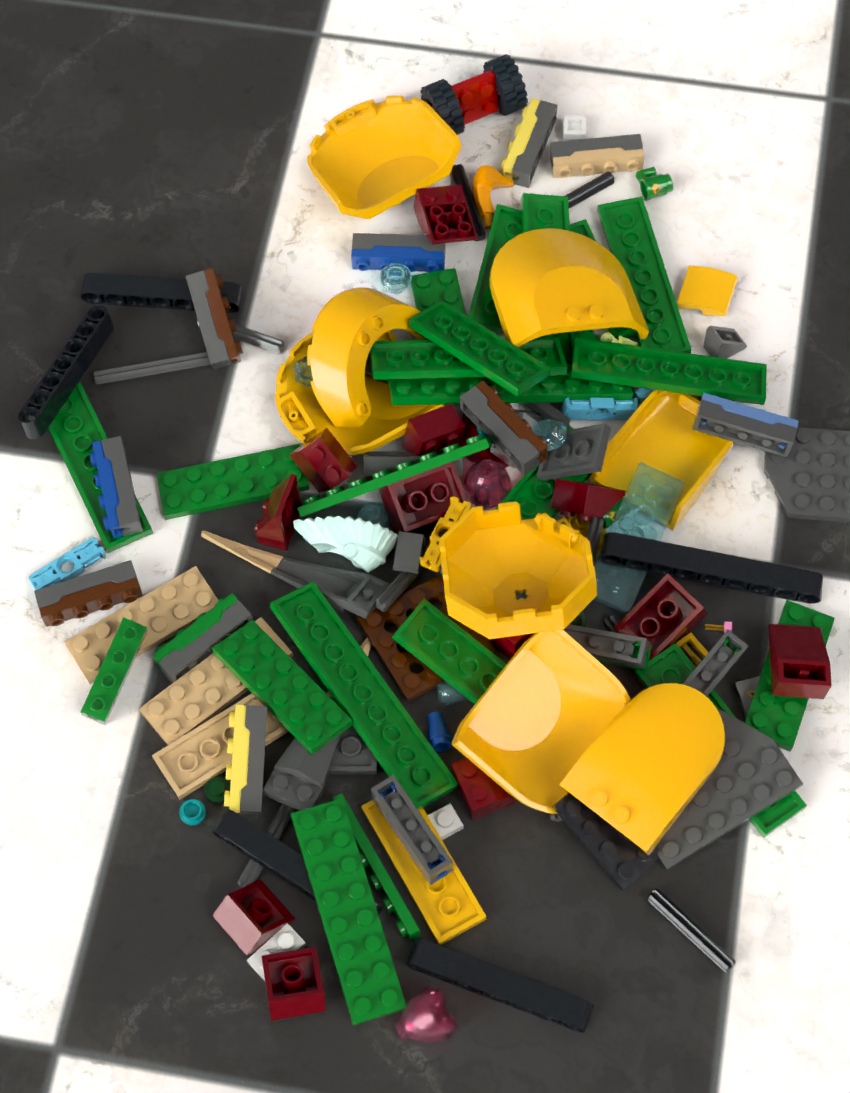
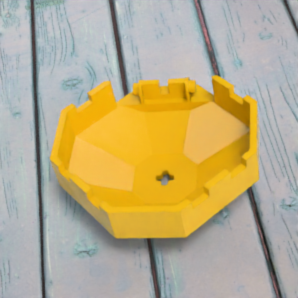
[439,501,597,639]

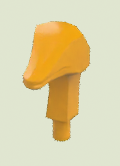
[472,165,514,229]

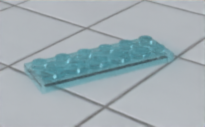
[594,462,685,615]

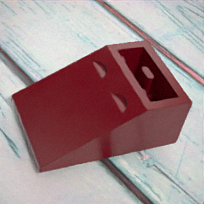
[414,185,478,245]
[768,624,832,699]

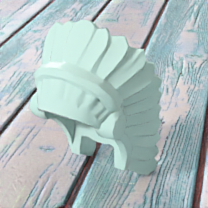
[293,516,398,573]

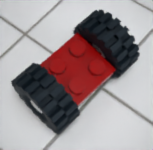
[421,54,528,135]

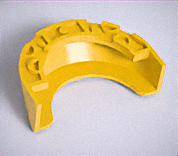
[307,287,428,427]

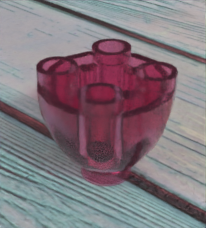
[463,459,512,510]
[395,986,457,1043]

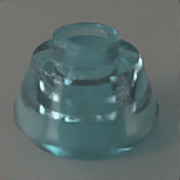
[380,263,412,294]
[535,419,567,451]
[357,502,390,528]

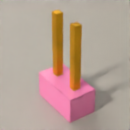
[705,621,733,634]

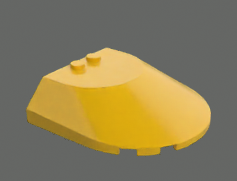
[307,95,462,220]
[490,228,649,348]
[275,330,445,455]
[451,629,631,814]

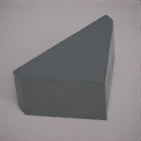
[703,326,747,359]
[393,531,427,574]

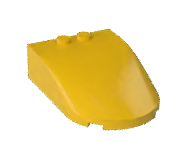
[590,390,734,531]
[559,683,725,855]

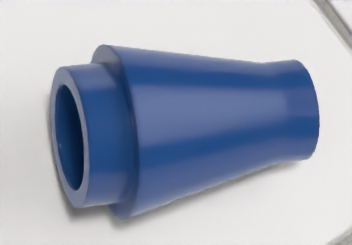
[427,712,453,753]

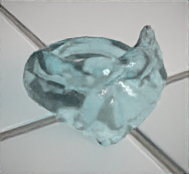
[293,356,313,387]

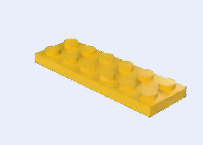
[361,800,487,945]

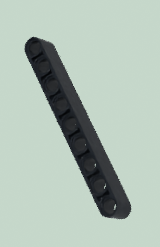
[601,532,823,604]

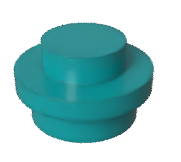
[179,799,206,826]

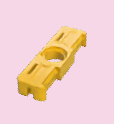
[420,496,471,572]

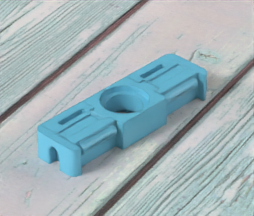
[561,398,639,420]
[29,537,106,590]

